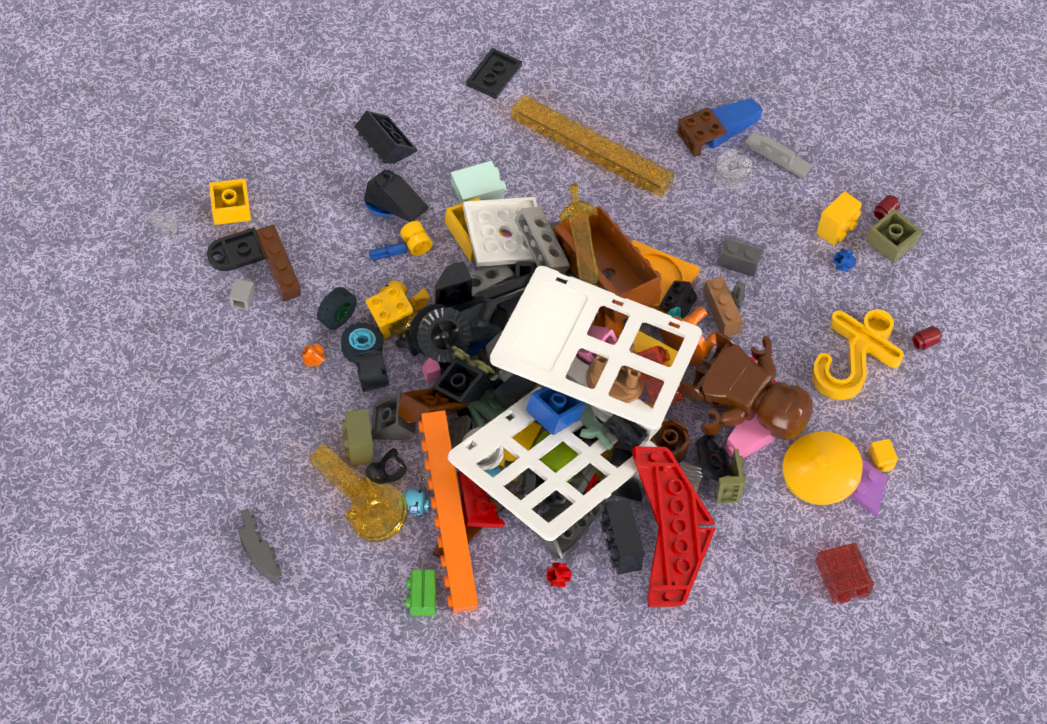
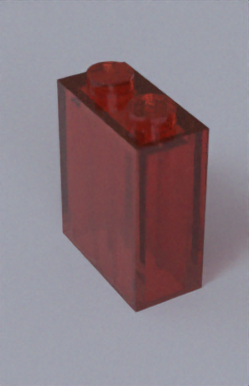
[815,542,874,604]

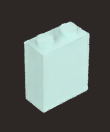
[451,161,506,204]

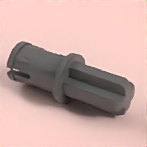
[731,281,745,309]

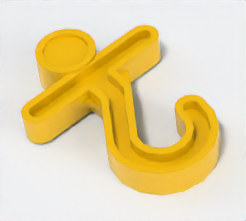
[812,309,904,400]

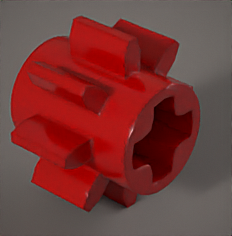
[546,562,571,588]

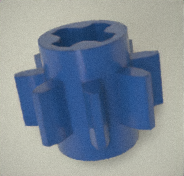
[833,248,857,272]

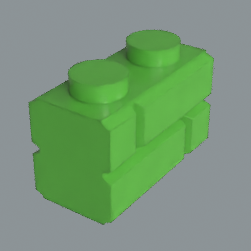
[406,570,436,616]

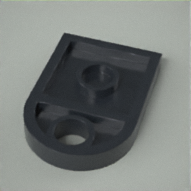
[207,227,265,271]

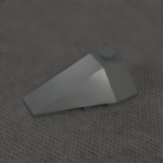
[537,487,611,559]

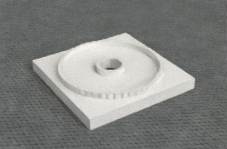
[463,197,538,267]

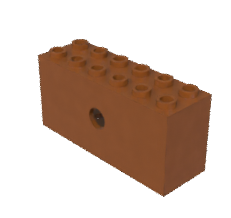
[555,206,662,324]

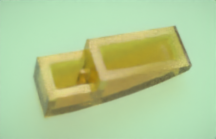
[309,443,368,503]

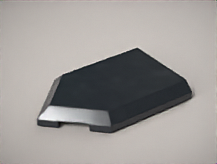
[696,434,733,481]

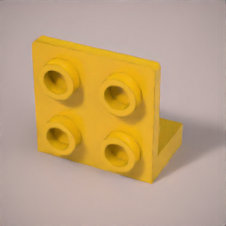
[365,284,414,339]

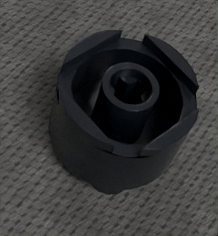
[354,349,389,392]

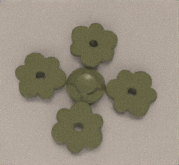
[451,345,498,382]

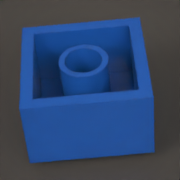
[526,386,586,435]

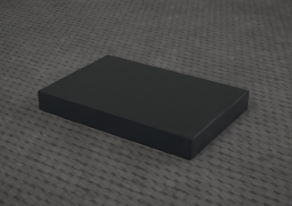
[466,48,522,99]

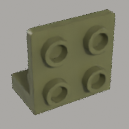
[715,449,747,504]

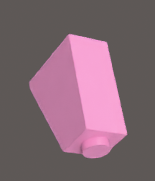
[726,414,775,459]

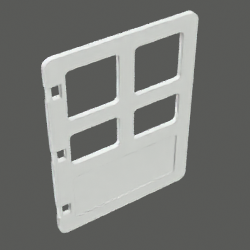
[490,266,702,429]

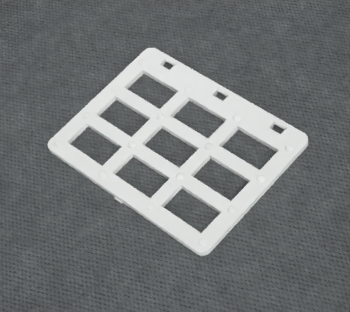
[448,386,657,541]

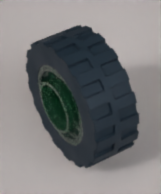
[316,287,357,330]

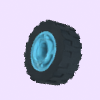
[341,322,383,364]

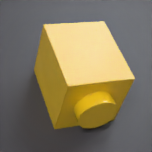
[868,439,898,472]

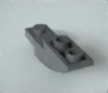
[238,509,282,585]

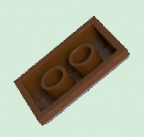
[397,388,470,423]

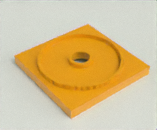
[611,240,700,314]

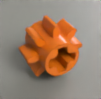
[301,343,325,368]

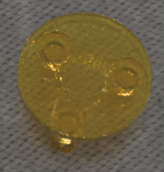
[346,477,408,542]

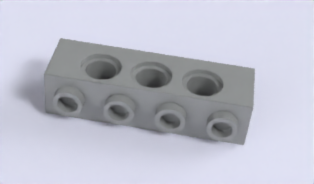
[515,207,570,278]
[449,265,514,308]

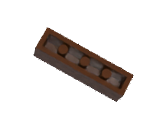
[256,224,301,302]

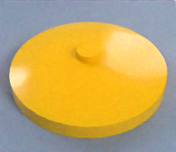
[783,431,863,505]

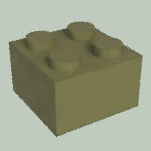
[866,209,922,264]
[341,409,374,466]

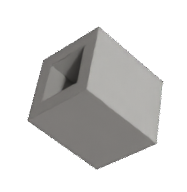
[229,279,255,311]

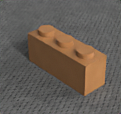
[703,277,743,337]

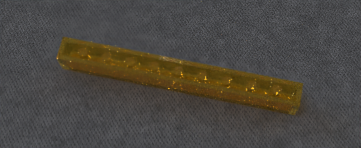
[511,94,674,198]

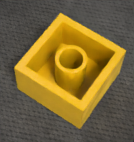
[209,178,251,225]
[817,191,862,246]

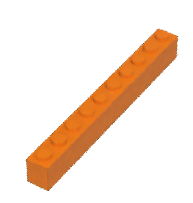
[418,410,478,613]

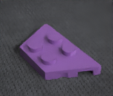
[849,456,887,517]

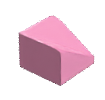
[422,358,441,383]

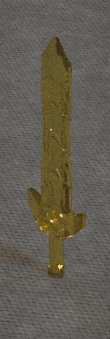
[559,183,599,286]

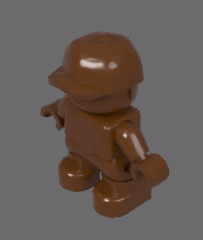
[680,331,813,440]

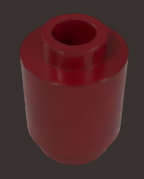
[874,195,900,220]
[912,326,942,350]

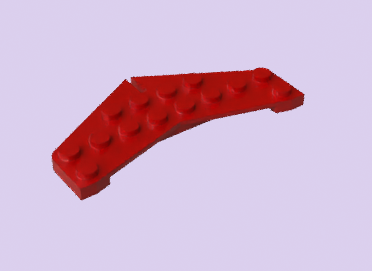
[632,446,716,608]

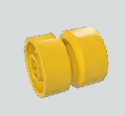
[400,221,433,256]

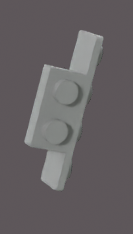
[744,132,813,178]

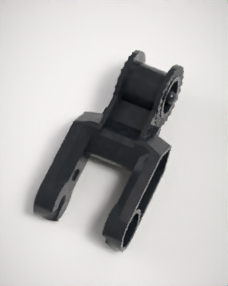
[409,272,567,362]

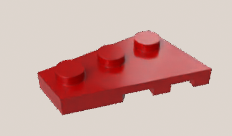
[457,470,505,528]

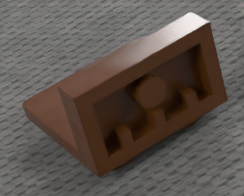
[677,108,727,157]

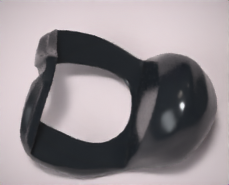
[365,448,407,484]

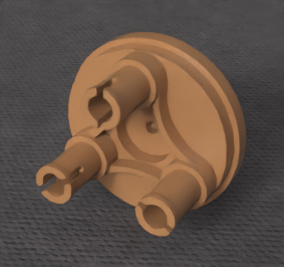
[586,343,645,403]

